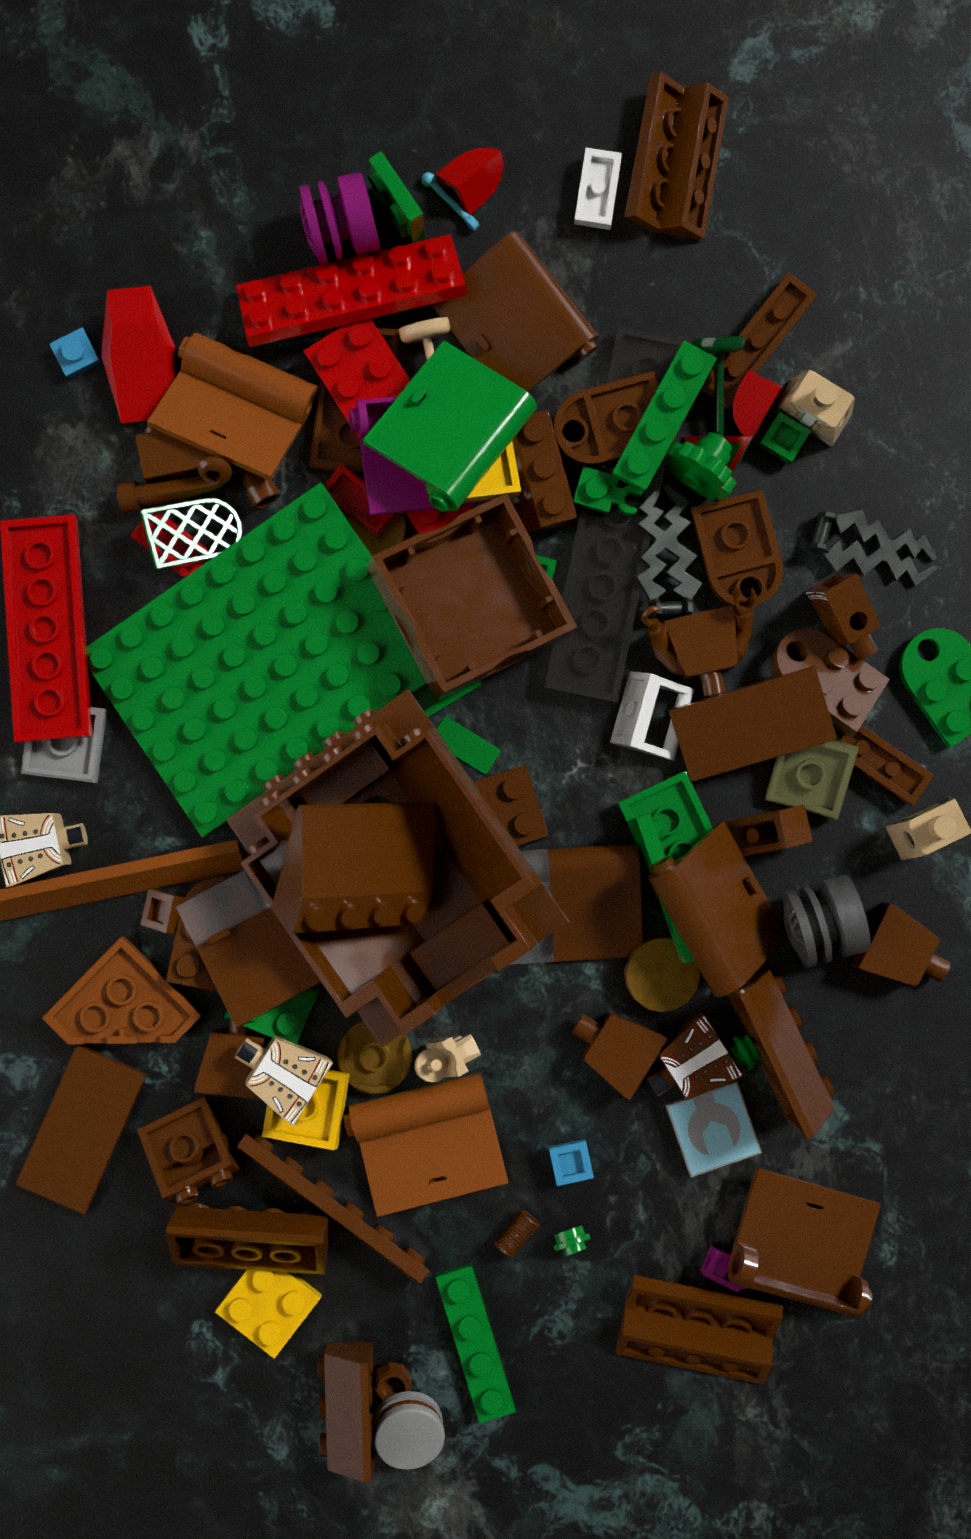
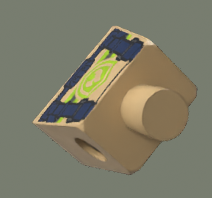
[885,796,971,860]

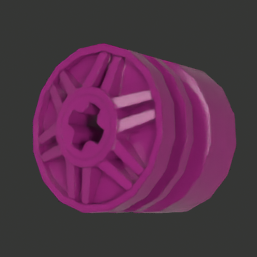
[299,171,381,265]

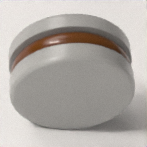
[373,1391,445,1470]

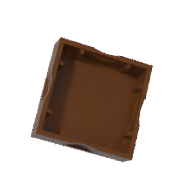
[367,493,577,702]

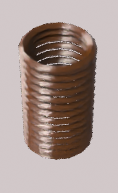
[494,1210,540,1258]

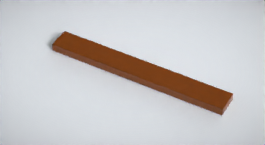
[0,840,246,921]

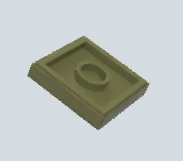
[765,740,859,820]

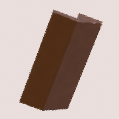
[625,72,729,240]
[615,1275,783,1385]

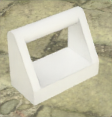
[610,671,694,761]

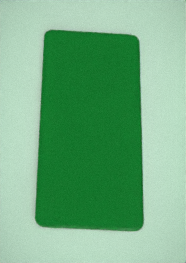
[436,717,501,774]

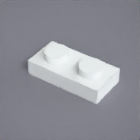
[574,148,622,230]

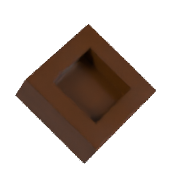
[140,888,185,934]

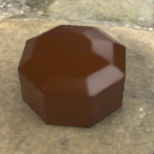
[373,1362,412,1401]

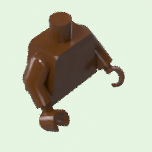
[641,588,758,697]

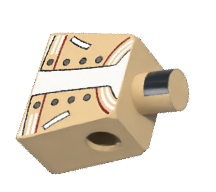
[772,370,855,447]
[0,813,88,887]
[234,1035,333,1126]

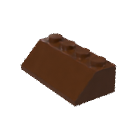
[166,1203,330,1275]

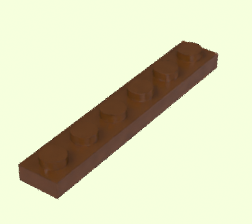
[236,1133,430,1284]

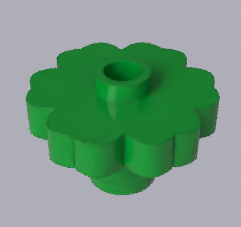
[663,432,737,501]

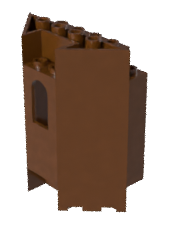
[226,689,569,1047]

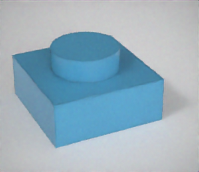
[50,327,102,380]
[549,1139,594,1186]

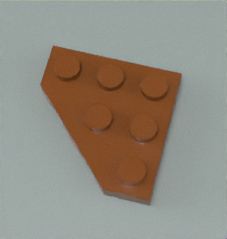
[42,936,204,1044]

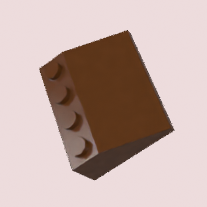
[271,802,433,933]
[728,967,835,1140]

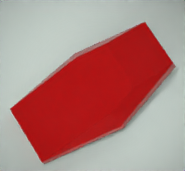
[101,286,176,424]

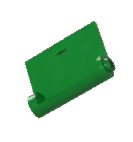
[363,341,537,512]

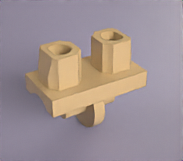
[415,1034,481,1082]

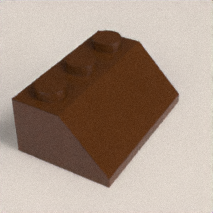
[509,409,577,537]
[318,1342,376,1482]

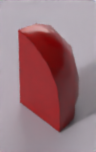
[436,148,504,215]
[732,370,784,440]

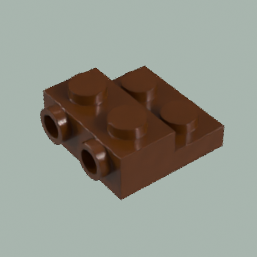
[137,1096,240,1205]

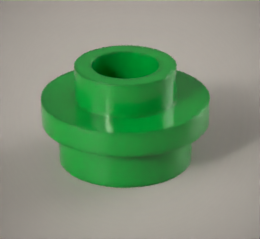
[727,1034,760,1072]
[554,1225,591,1257]

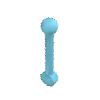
[421,172,480,231]

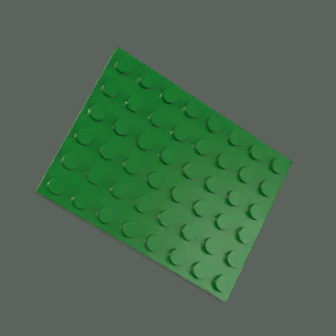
[86,482,427,838]

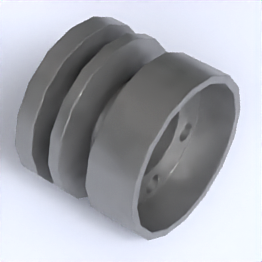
[782,875,871,968]

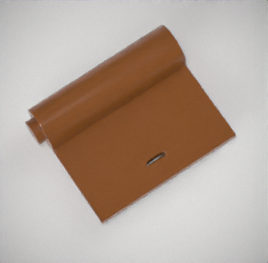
[147,332,319,481]
[343,1072,509,1217]

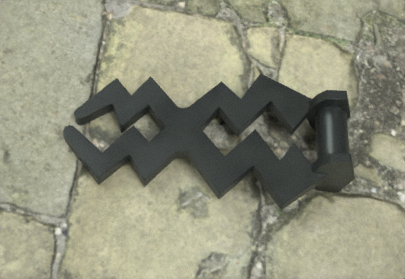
[635,485,702,619]
[808,509,938,587]

